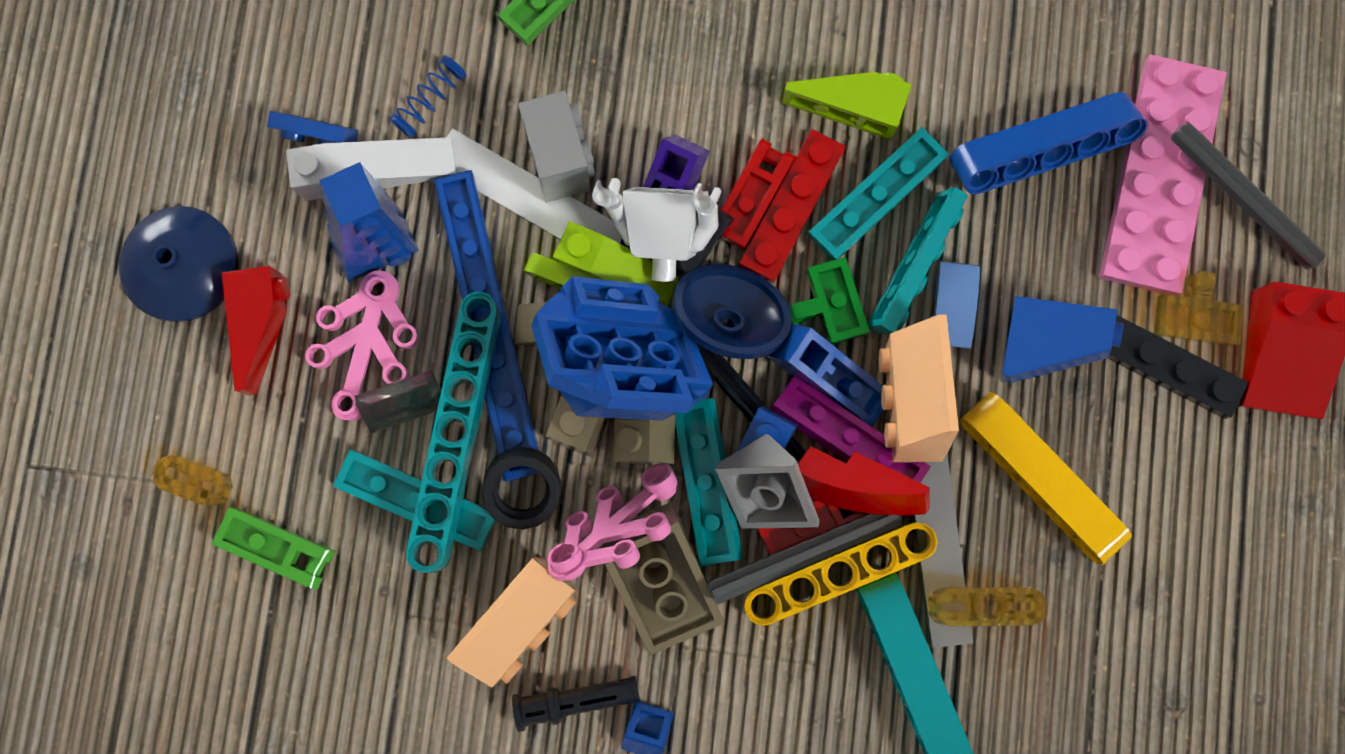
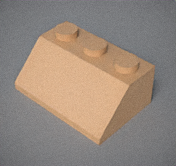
[879,315,959,462]
[447,557,578,688]

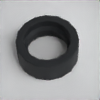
[482,447,561,530]

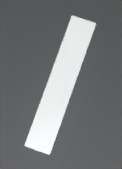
[446,128,622,243]

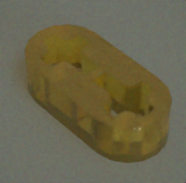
[152,455,233,506]

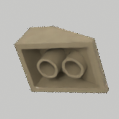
[599,502,725,655]

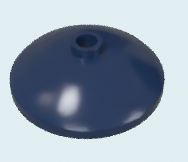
[119,206,238,322]
[672,264,792,359]

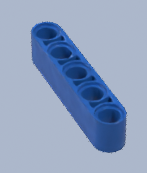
[949,92,1148,194]

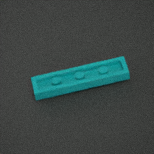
[808,127,950,261]
[867,187,968,335]
[675,398,743,567]
[333,449,496,551]

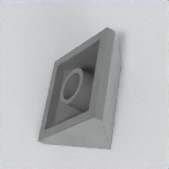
[715,434,820,529]

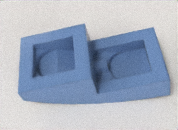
[933,261,980,349]

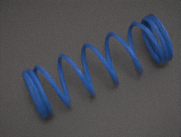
[389,55,467,138]

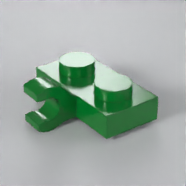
[790,257,870,345]

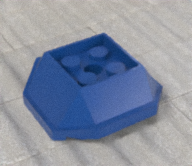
[531,276,713,421]

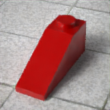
[222,265,290,396]

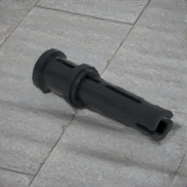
[512,676,640,732]

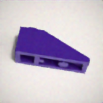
[620,134,710,261]

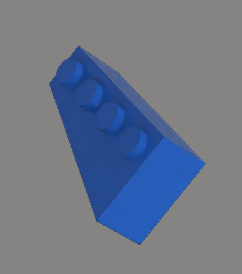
[319,162,419,283]

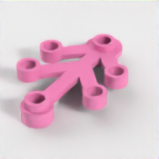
[305,270,420,422]
[547,463,677,581]

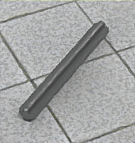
[1171,122,1326,270]
[708,514,903,604]

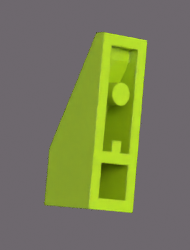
[782,72,912,140]
[553,221,680,307]

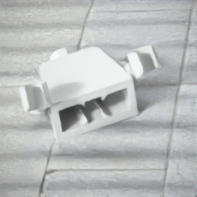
[592,178,721,282]

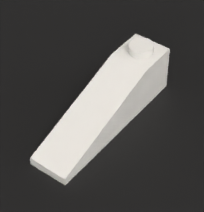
[286,137,457,201]

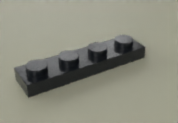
[1107,315,1249,419]

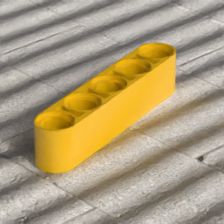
[960,392,1132,566]
[744,522,938,626]

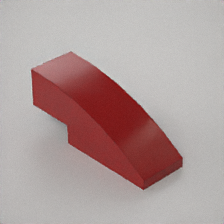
[798,446,930,516]

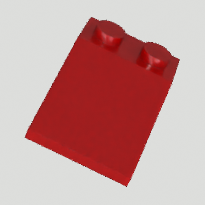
[1239,281,1345,420]

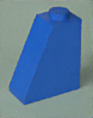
[1002,296,1124,383]

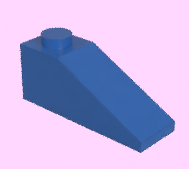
[766,323,883,427]

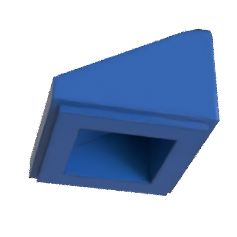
[621,702,674,754]

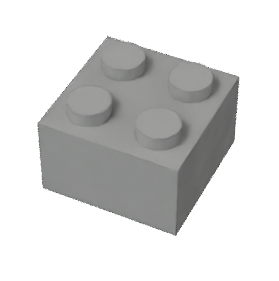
[518,91,595,203]

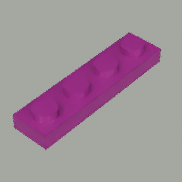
[771,376,931,483]

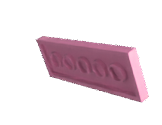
[1099,54,1227,297]

